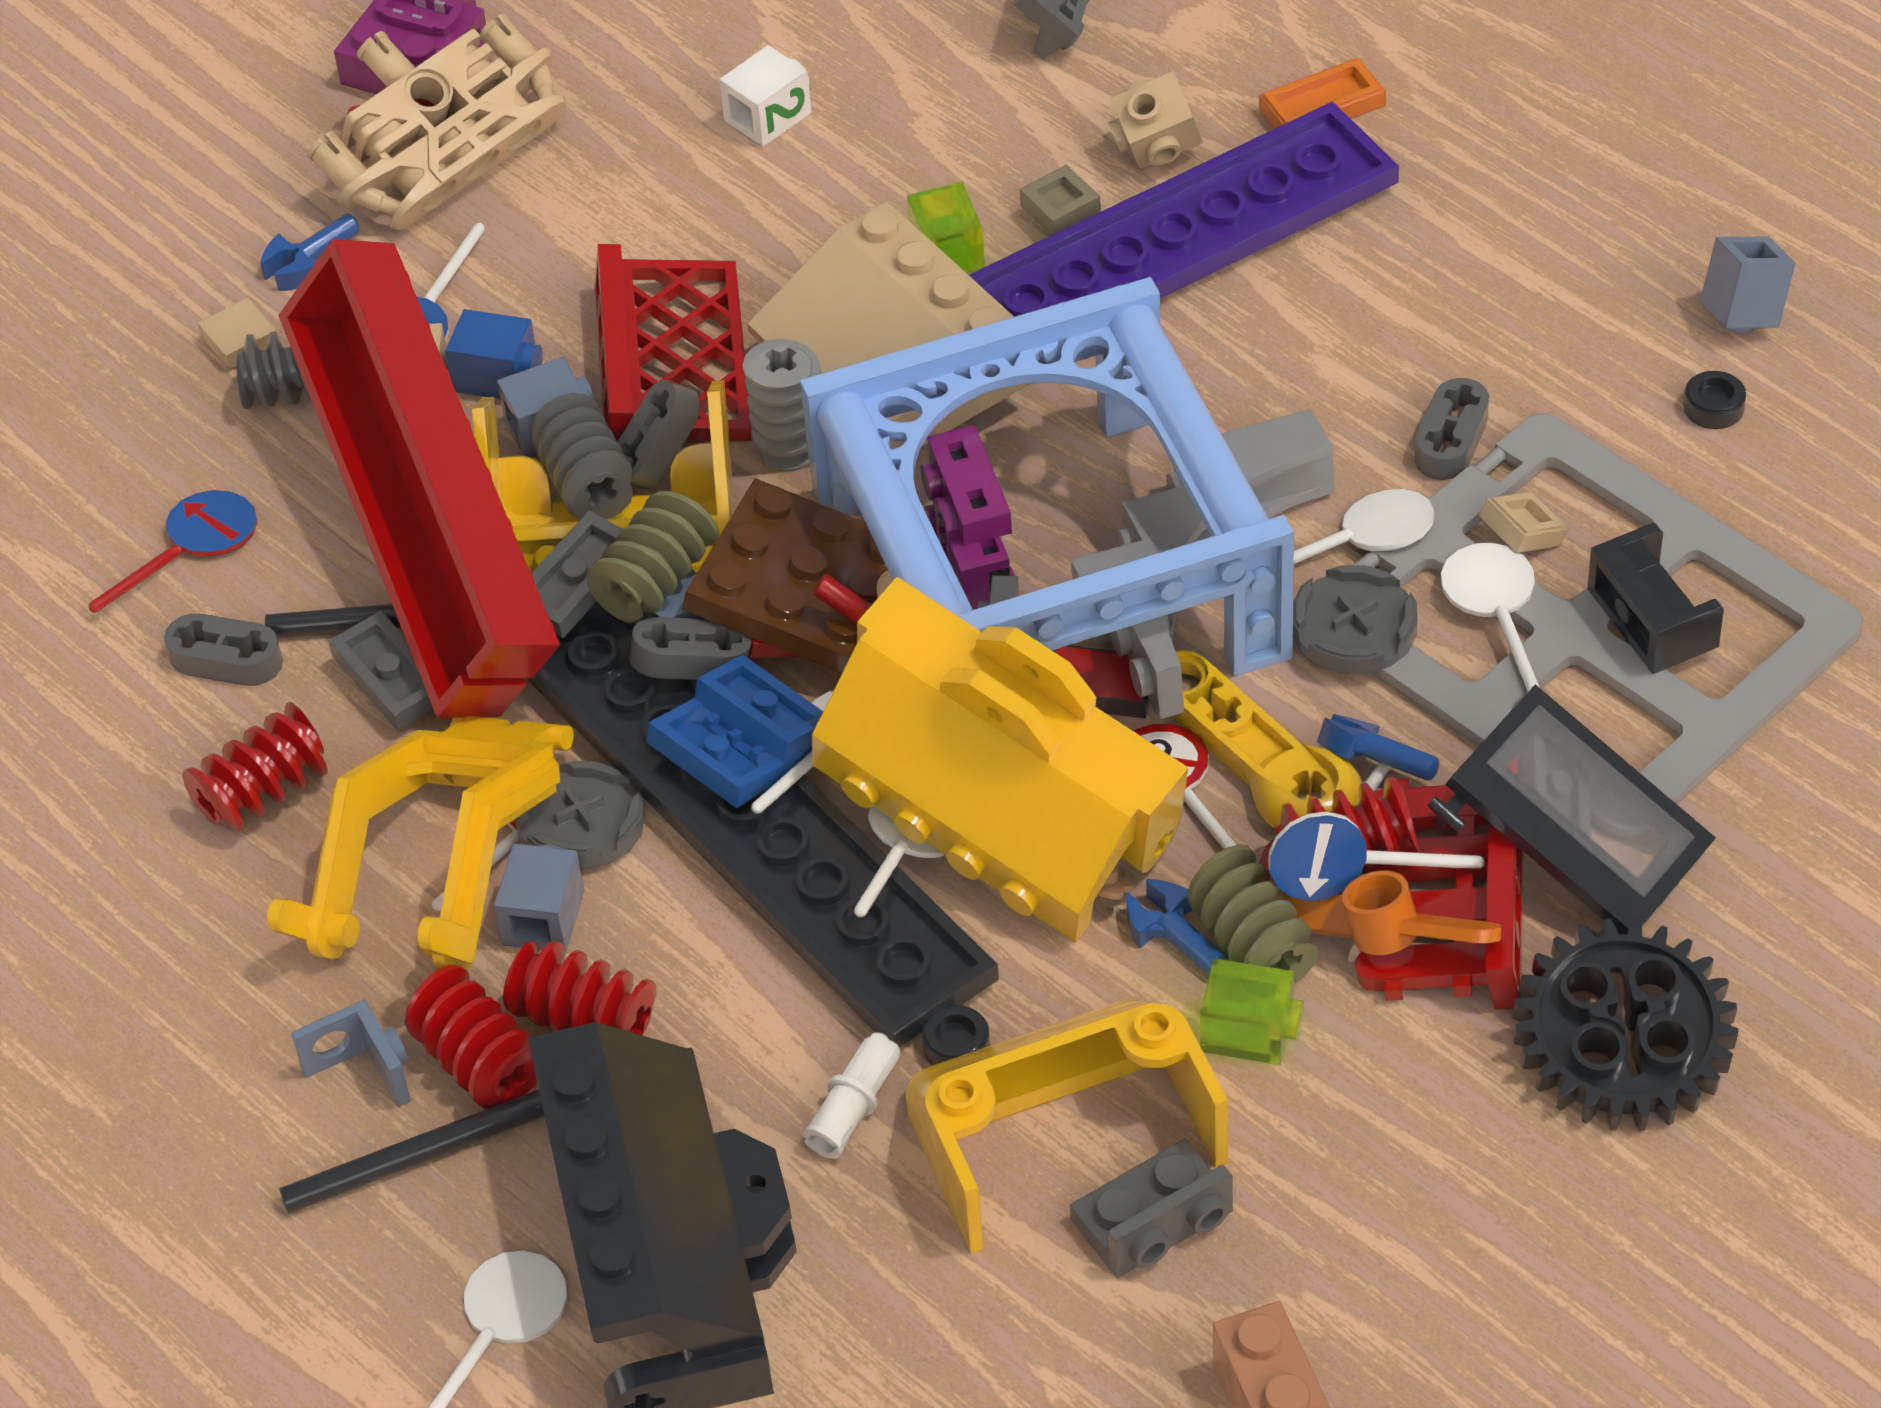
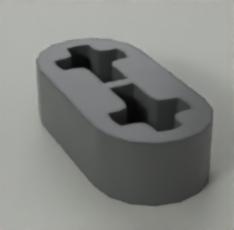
[1415,378,1489,480]
[618,380,699,489]
[164,614,283,686]
[629,617,752,680]

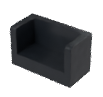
[1587,523,1724,674]

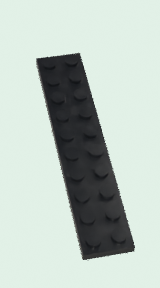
[526,601,999,1048]

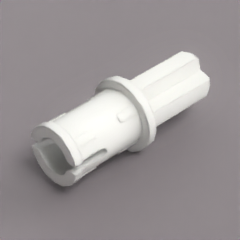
[802,1032,900,1159]

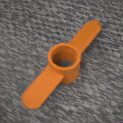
[1283,871,1501,955]

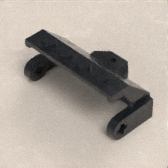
[528,1022,797,1408]

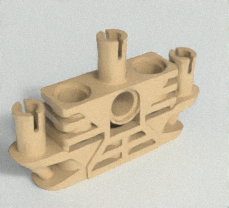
[307,13,566,231]

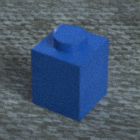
[445,309,543,399]

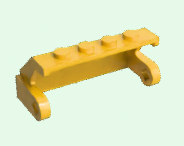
[812,577,1188,943]

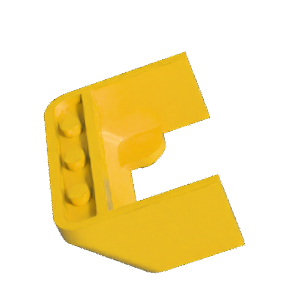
[472,380,733,573]
[906,1000,1228,1254]

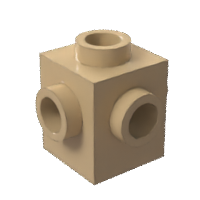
[1108,71,1203,170]

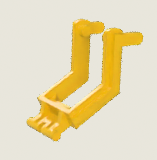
[267,716,574,971]

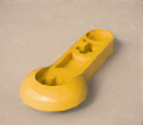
[1172,650,1362,828]

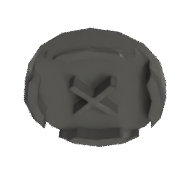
[1293,565,1418,674]
[515,761,645,870]

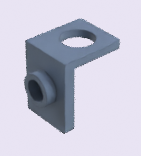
[291,999,411,1107]

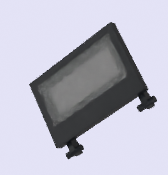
[1427,684,1716,938]

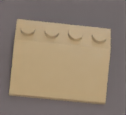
[748,201,1031,449]

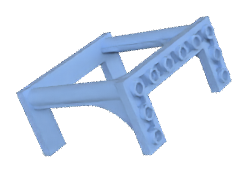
[800,277,1294,677]

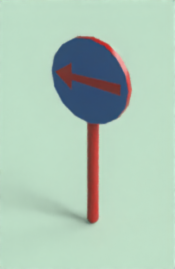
[88,490,258,613]

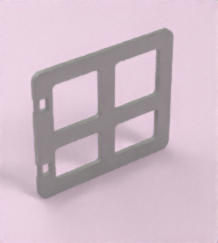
[1354,414,1863,841]

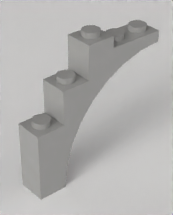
[1071,409,1335,719]

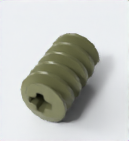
[587,491,719,624]
[1187,844,1321,994]

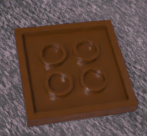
[682,478,888,673]

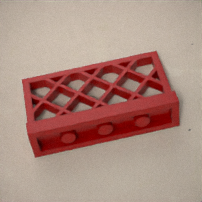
[594,244,752,442]

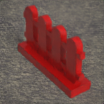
[1355,756,1524,1010]

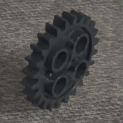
[1512,919,1739,1131]

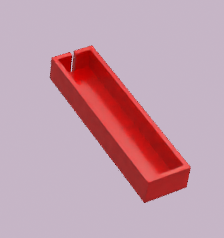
[278,239,560,718]

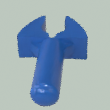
[261,214,360,291]
[1317,714,1439,781]
[1126,879,1228,978]

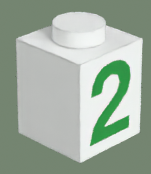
[719,45,812,147]

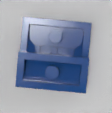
[646,654,823,808]

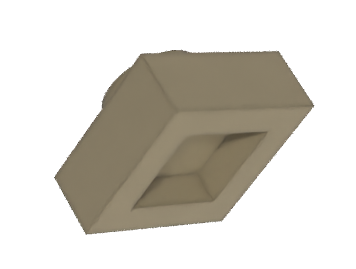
[1020,164,1101,235]

